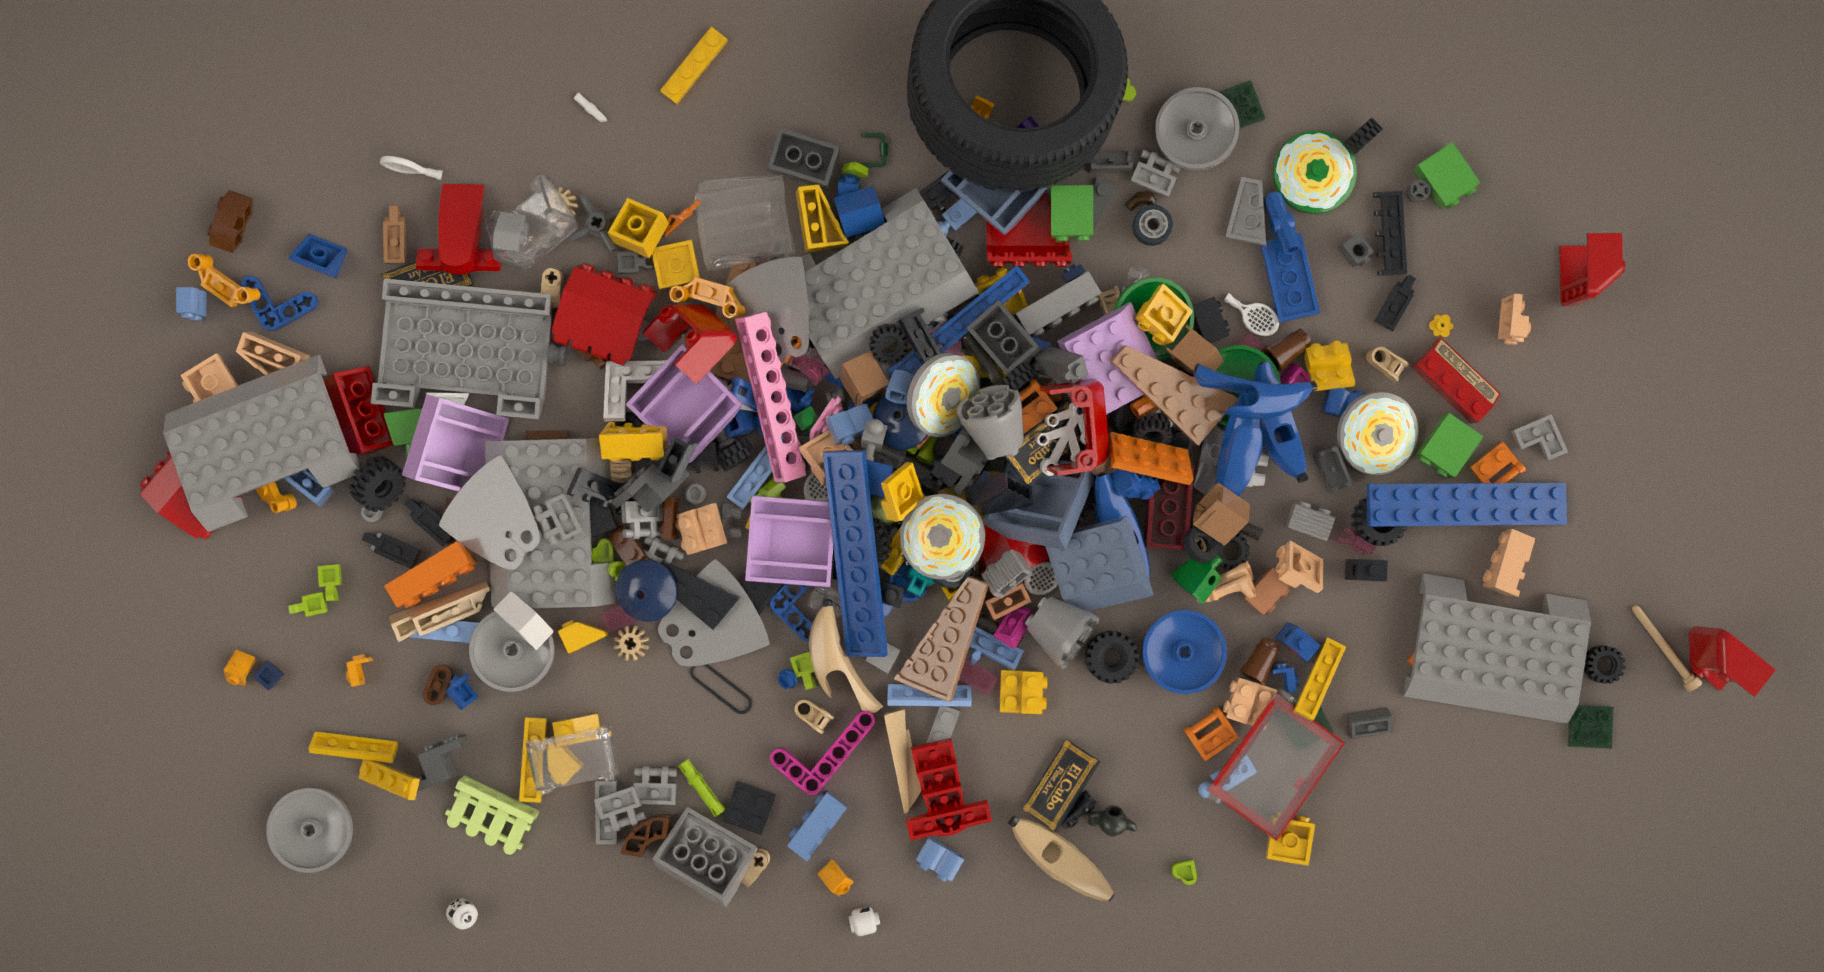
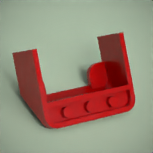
[1559,233,1626,307]
[642,304,737,384]
[1040,379,1109,476]
[1689,626,1776,697]

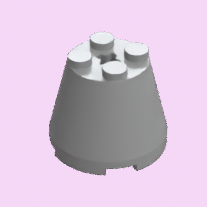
[957,385,1024,460]
[1025,597,1099,669]

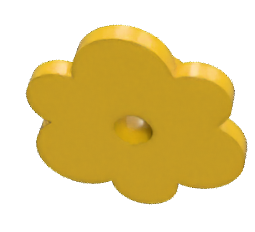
[1429,314,1453,337]

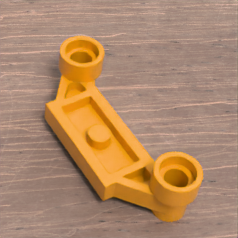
[188,253,260,307]
[669,277,745,318]
[256,482,297,513]

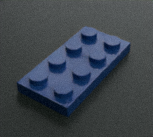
[1260,232,1320,323]

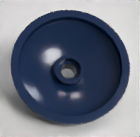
[872,394,928,450]
[615,560,677,622]

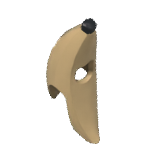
[809,599,883,713]
[1008,815,1115,902]

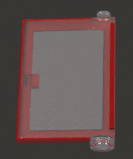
[1207,688,1345,841]

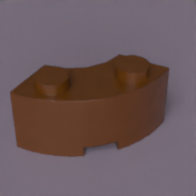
[207,190,253,253]
[621,814,671,857]

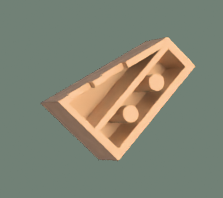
[236,332,310,375]
[1483,529,1535,597]

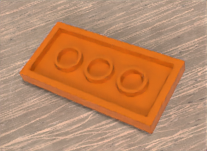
[1108,432,1194,485]

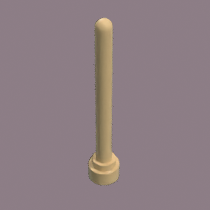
[1632,605,1702,692]

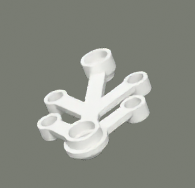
[1035,402,1086,476]

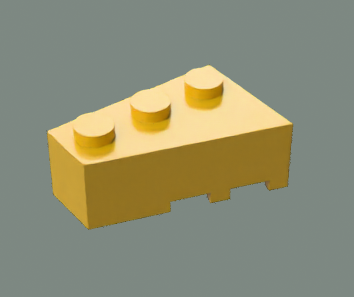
[796,184,849,253]

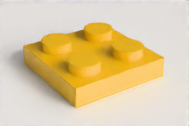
[652,240,700,290]

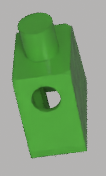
[384,408,422,457]

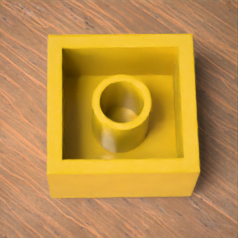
[608,198,669,258]

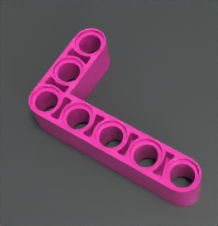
[770,710,875,795]

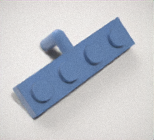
[969,627,1024,671]

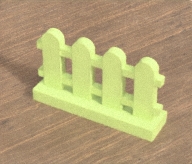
[445,775,539,855]

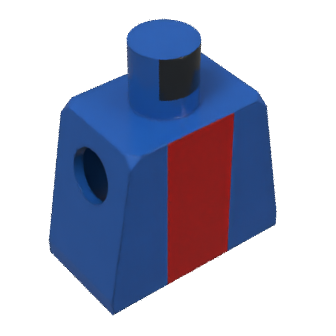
[1274,622,1321,663]

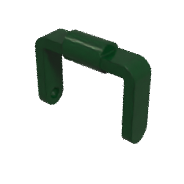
[862,133,888,168]

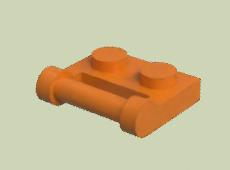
[1019,379,1058,434]
[1468,442,1526,483]
[1183,706,1239,761]

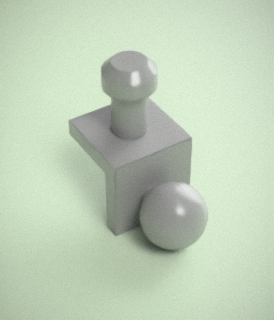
[860,419,887,461]

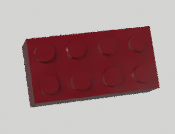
[1144,466,1194,550]

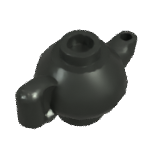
[1088,805,1137,837]

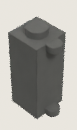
[1032,346,1088,384]

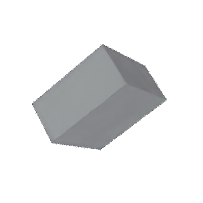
[865,642,901,673]

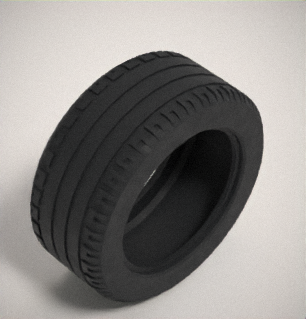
[907,0,1128,192]

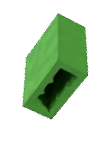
[1413,142,1480,209]
[1051,185,1093,242]
[1415,413,1483,479]

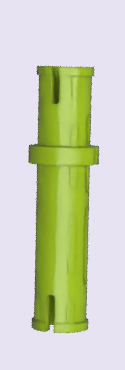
[678,758,725,817]

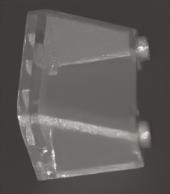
[483,173,578,269]
[526,723,619,794]

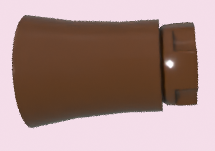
[1263,328,1312,372]
[1239,637,1281,685]

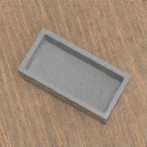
[1014,271,1101,338]

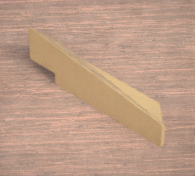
[388,582,490,642]
[884,709,921,814]

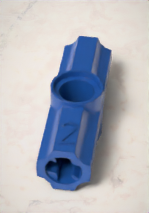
[1264,191,1301,255]

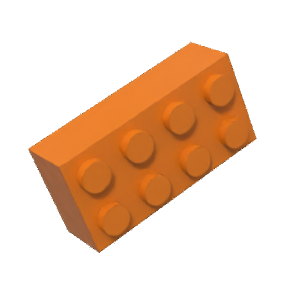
[384,541,479,609]

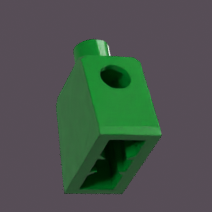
[1170,556,1222,605]

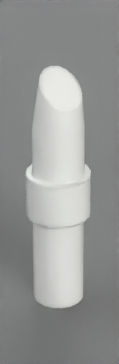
[574,93,608,122]

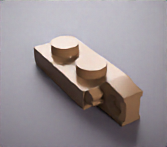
[383,206,406,264]

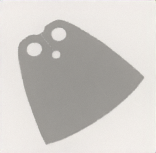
[727,257,809,363]
[439,455,540,570]
[658,559,770,667]

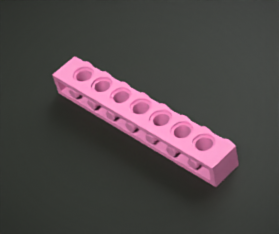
[735,312,806,482]

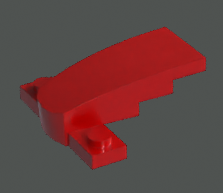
[415,184,503,275]
[905,738,992,841]

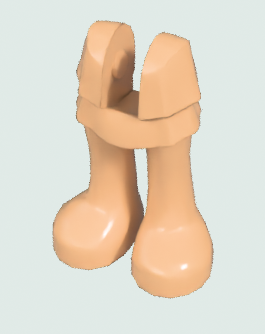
[1196,562,1256,603]

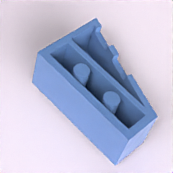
[283,469,334,508]
[787,790,848,861]

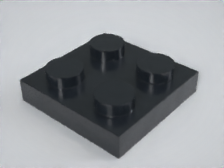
[722,781,776,835]

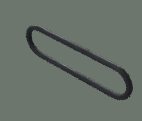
[690,664,752,714]

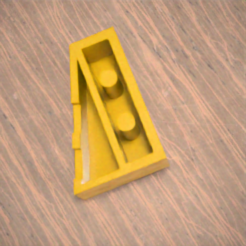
[599,422,669,461]

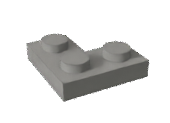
[1511,414,1568,461]

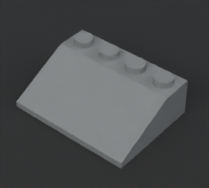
[652,807,758,908]

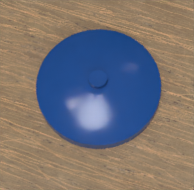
[1142,610,1227,694]

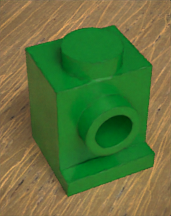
[793,406,818,435]

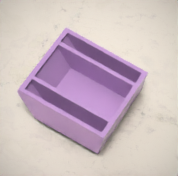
[1057,302,1157,414]
[626,344,742,463]
[402,394,509,491]
[745,496,833,587]

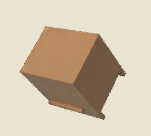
[1166,326,1224,377]
[840,351,889,406]
[1193,483,1250,546]

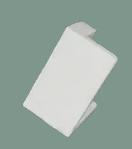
[493,592,553,650]

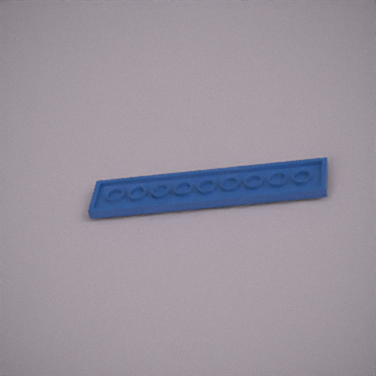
[823,450,888,657]
[1366,483,1567,527]

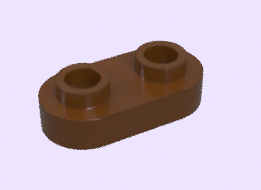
[423,664,453,705]

